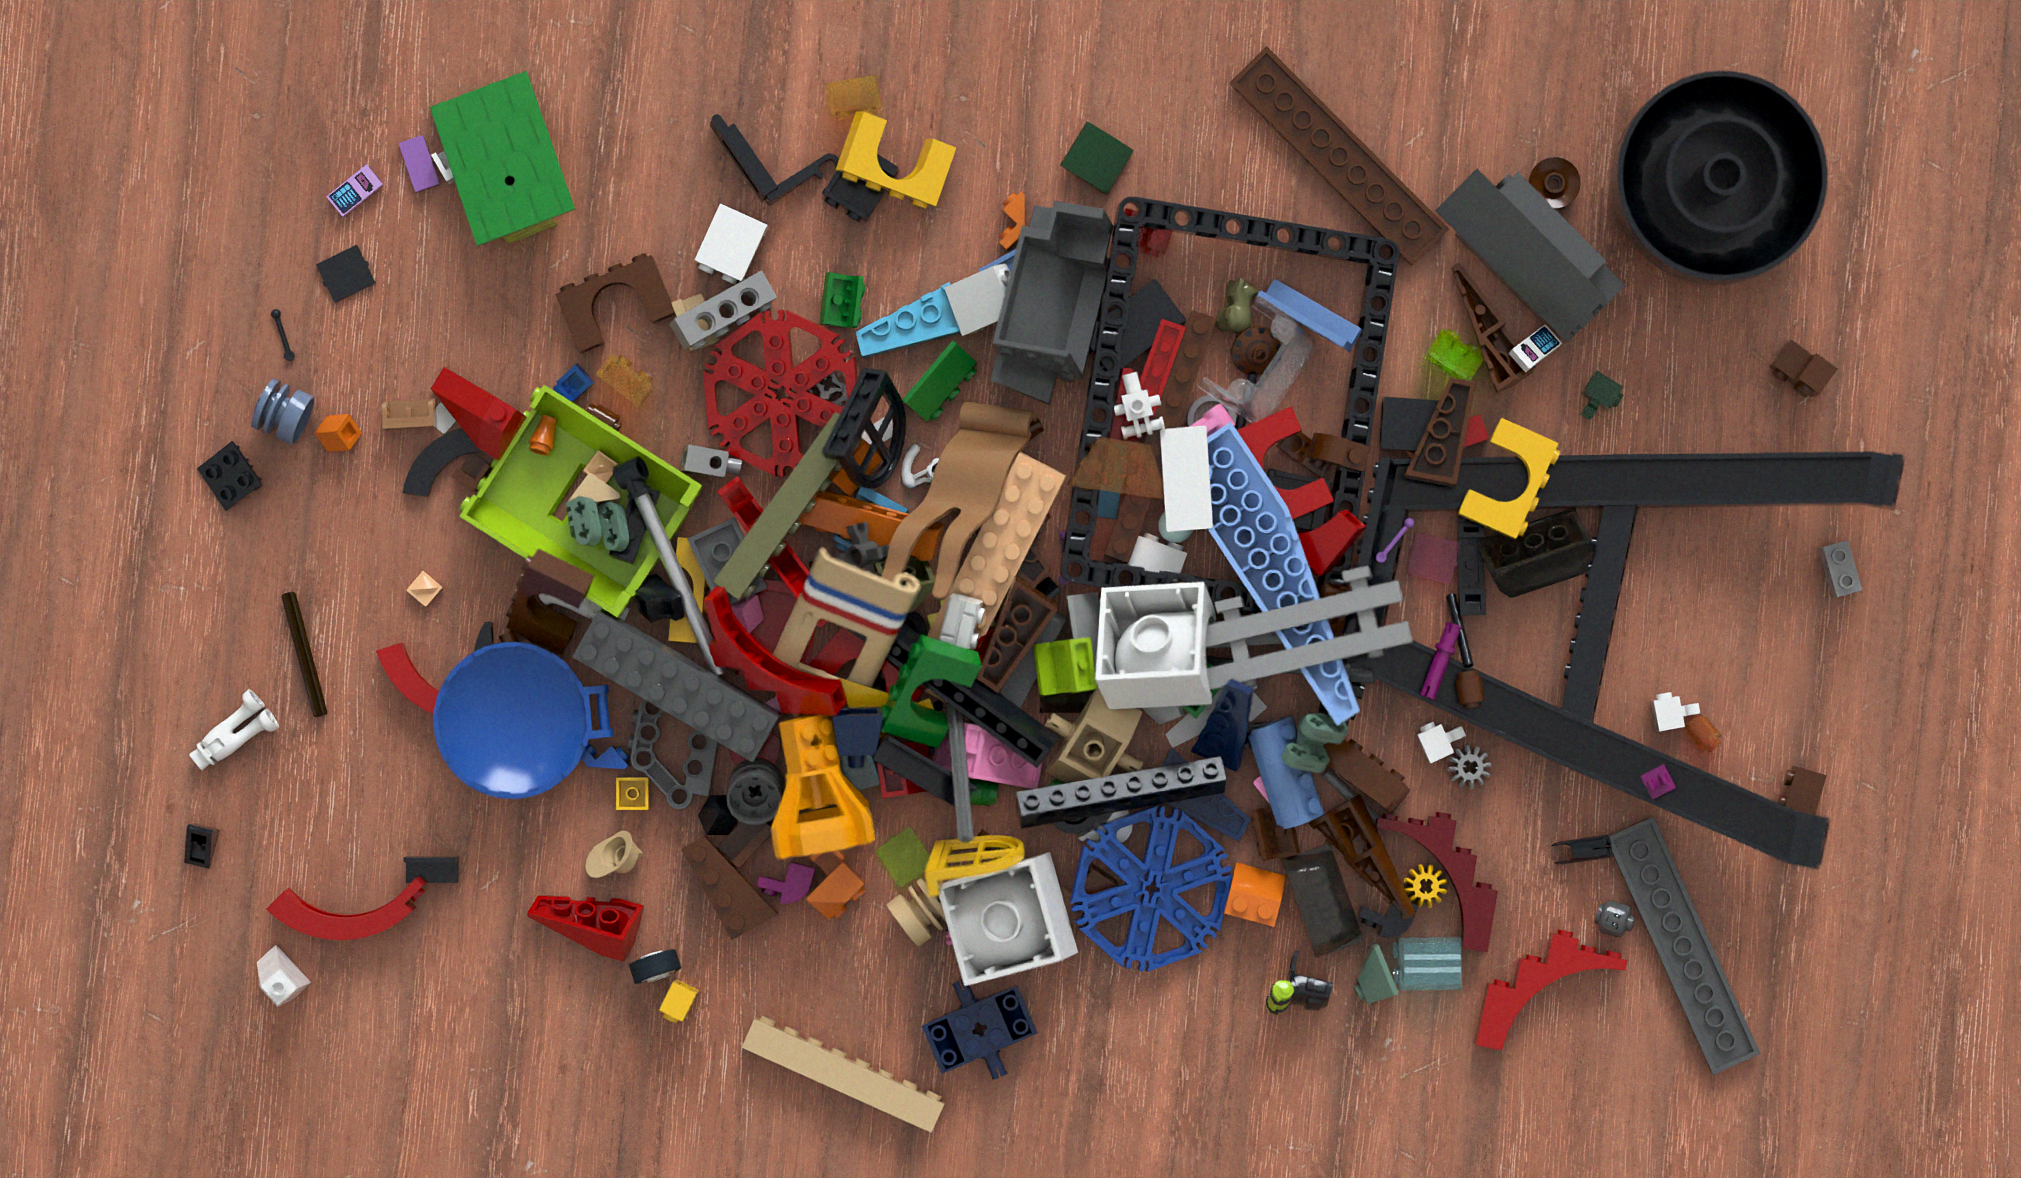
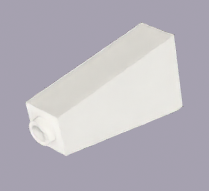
[257,945,311,1006]

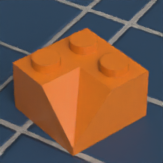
[806,860,866,920]

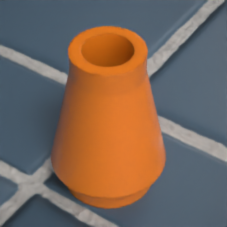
[528,415,557,456]

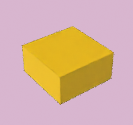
[616,777,650,810]

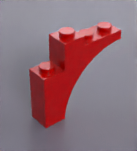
[1297,510,1366,576]

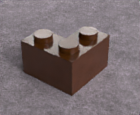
[1769,340,1838,398]

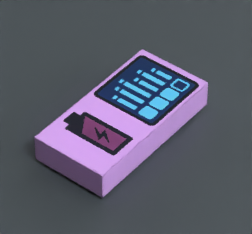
[326,164,384,217]

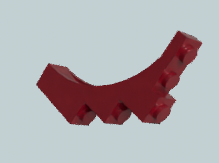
[1375,812,1498,953]

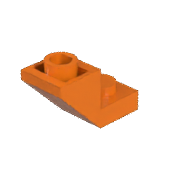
[999,191,1025,252]

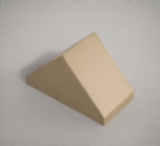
[568,472,620,506]

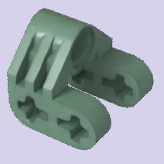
[566,496,629,552]
[1281,713,1349,773]

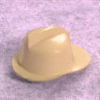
[585,831,643,878]

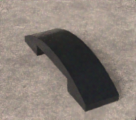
[1457,512,1486,616]

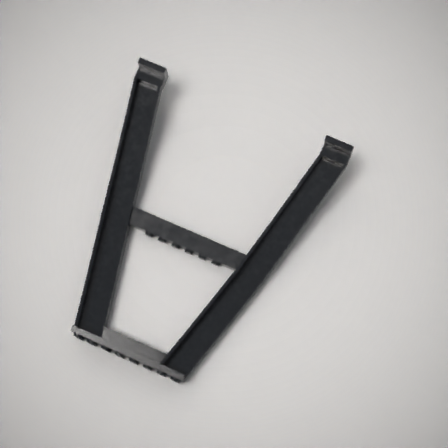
[1342,451,1905,870]

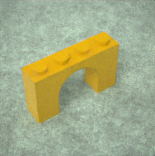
[836,111,956,209]
[1457,418,1560,539]

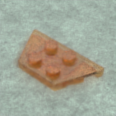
[1067,437,1164,500]

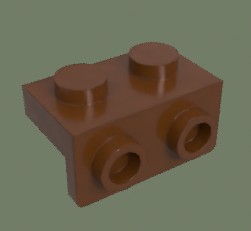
[1251,806,1300,861]

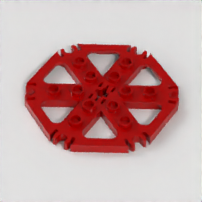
[703,310,858,477]

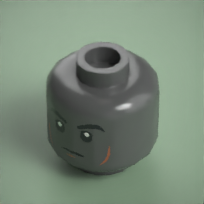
[1595,900,1635,938]

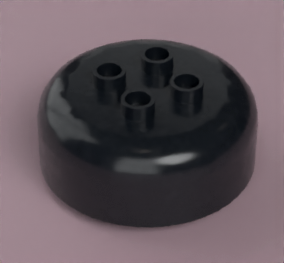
[1611,71,1828,285]

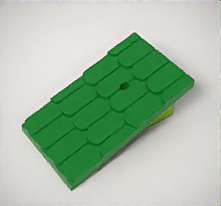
[430,71,576,246]

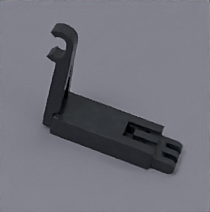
[710,114,839,206]

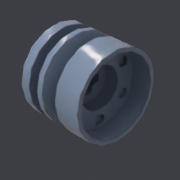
[251,378,315,445]

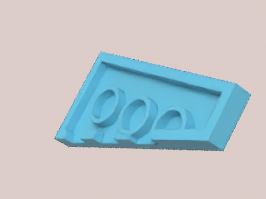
[856,282,961,359]

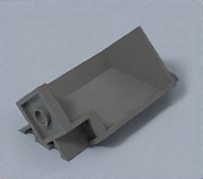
[1435,168,1625,342]
[990,201,1114,405]

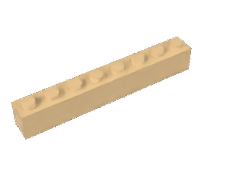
[741,1016,945,1133]

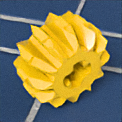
[1403,864,1447,908]

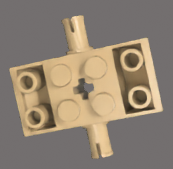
[1045,686,1143,783]

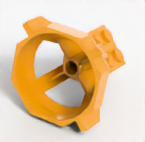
[771,714,875,859]

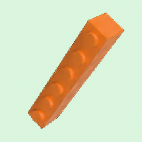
[799,490,944,561]

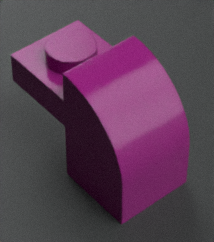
[757,862,816,904]

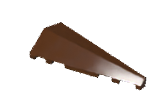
[1452,263,1536,393]

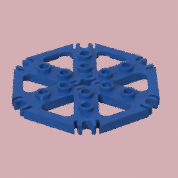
[1070,805,1232,972]

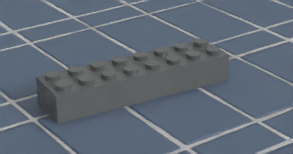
[572,609,782,762]

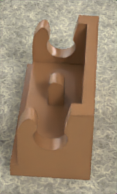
[382,399,437,430]

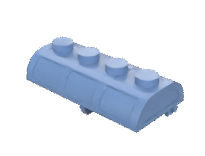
[1248,715,1325,829]

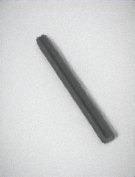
[946,702,974,843]

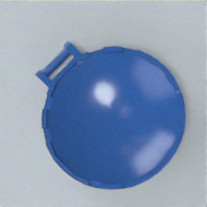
[433,642,613,799]

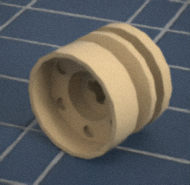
[886,878,946,947]

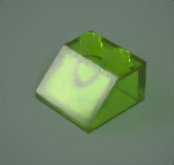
[1423,328,1484,381]

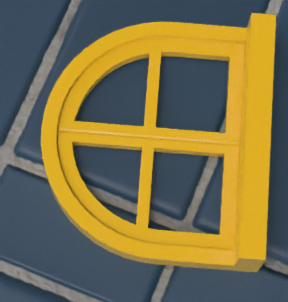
[925,835,1025,896]

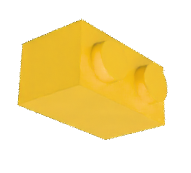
[659,979,700,1023]

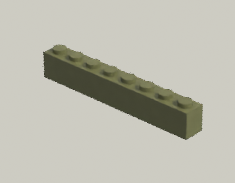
[713,412,863,602]

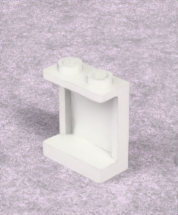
[695,204,769,285]
[944,264,1010,336]

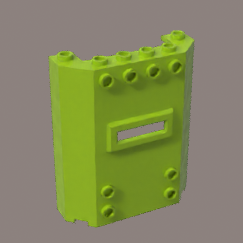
[459,385,704,618]

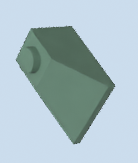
[1354,943,1399,1004]

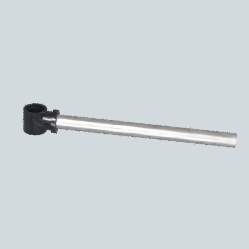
[613,456,727,675]

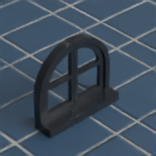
[822,367,906,489]

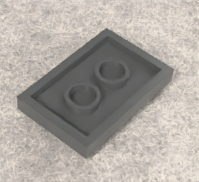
[687,517,767,605]

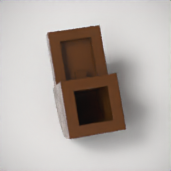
[1307,433,1370,472]

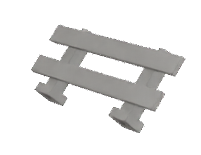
[1205,566,1413,690]

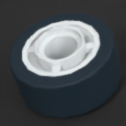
[629,949,681,984]

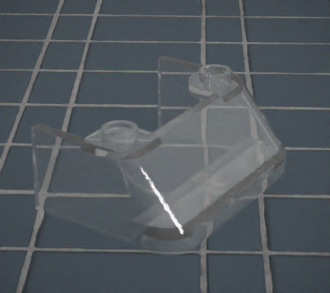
[1198,295,1315,423]

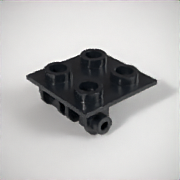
[197,441,263,511]

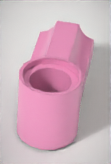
[1189,403,1236,437]

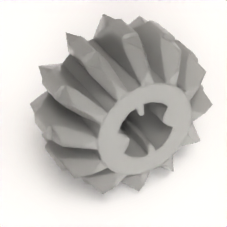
[1447,745,1492,789]

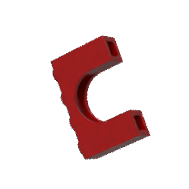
[1237,406,1334,521]
[808,626,927,737]

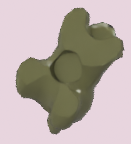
[1216,278,1260,334]

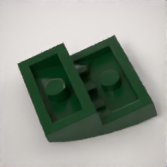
[1060,122,1134,194]

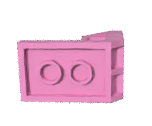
[933,720,1042,789]

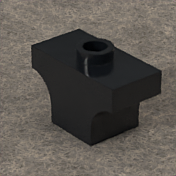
[635,573,684,623]

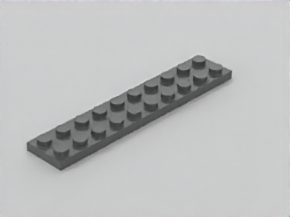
[1608,816,1761,1075]

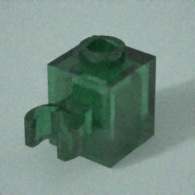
[1581,371,1624,420]

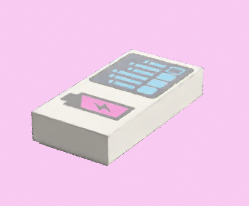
[1508,324,1562,373]

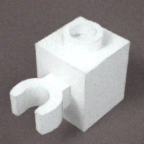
[1650,692,1700,732]
[1416,722,1466,763]

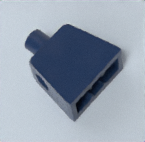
[831,707,883,769]

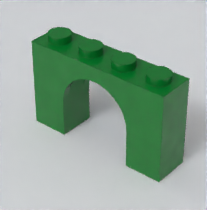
[879,635,981,748]

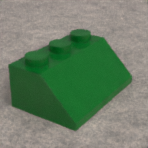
[902,340,977,423]

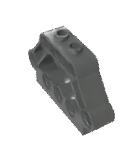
[627,699,719,809]

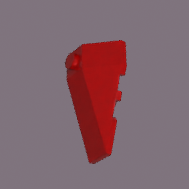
[430,367,527,461]
[527,896,644,962]

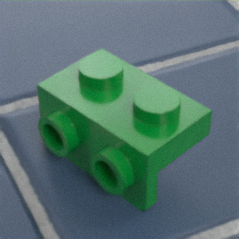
[819,272,865,328]

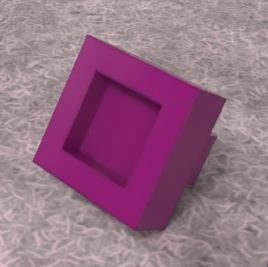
[1641,764,1677,799]

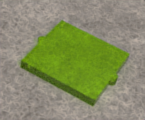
[875,827,930,888]

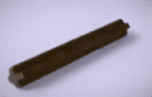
[281,592,327,717]

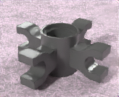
[834,522,890,577]

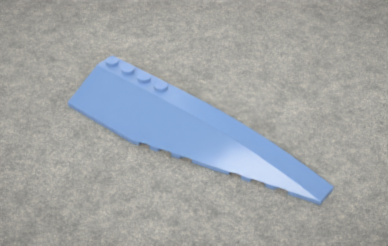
[1207,422,1360,726]

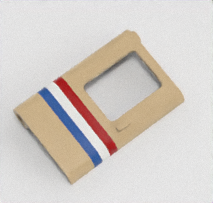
[773,548,920,688]

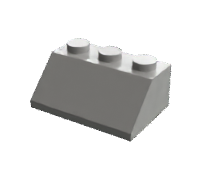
[1066,592,1101,671]

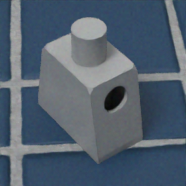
[680,445,742,478]

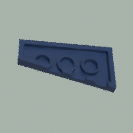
[1190,679,1254,772]
[1161,747,1251,842]

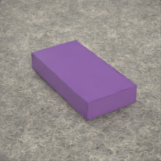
[398,135,441,193]

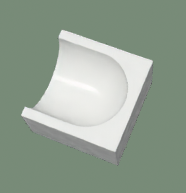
[1095,582,1216,709]
[939,852,1078,986]

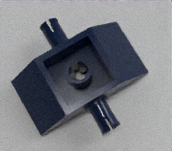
[922,979,1038,1080]

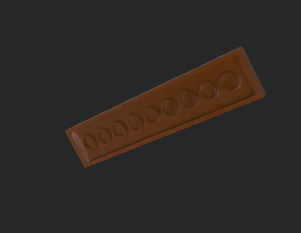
[1229,46,1449,266]

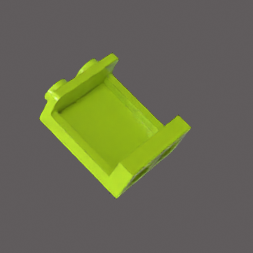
[1033,637,1098,696]

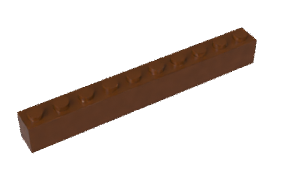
[1104,310,1217,564]

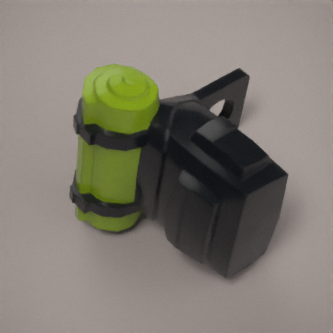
[1266,950,1333,1015]

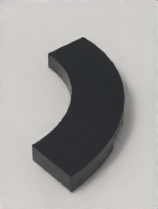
[403,428,485,497]

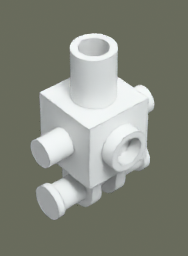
[1114,372,1165,440]

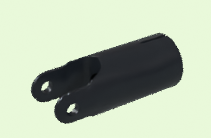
[1551,835,1612,864]

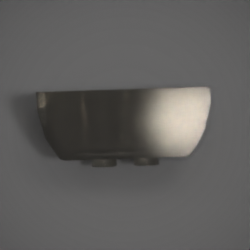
[1477,507,1593,598]
[1281,843,1364,958]

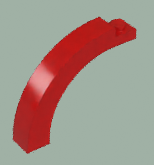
[376,643,439,714]
[266,875,427,940]

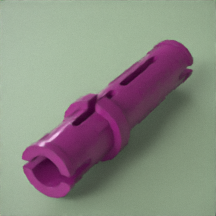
[1420,621,1462,700]

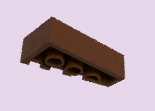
[976,575,1058,693]

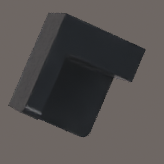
[698,795,738,835]

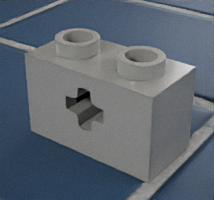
[1818,540,1862,598]

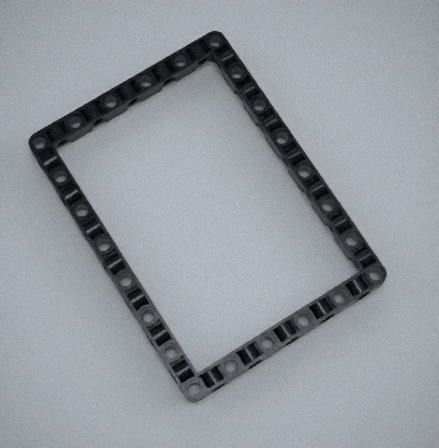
[1060,196,1399,619]

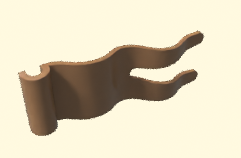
[881,401,1038,600]

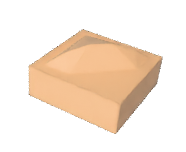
[583,450,618,483]
[406,571,444,607]

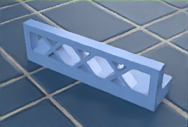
[1257,278,1363,352]

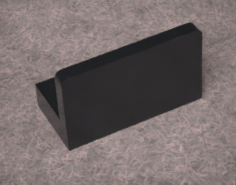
[404,856,459,883]

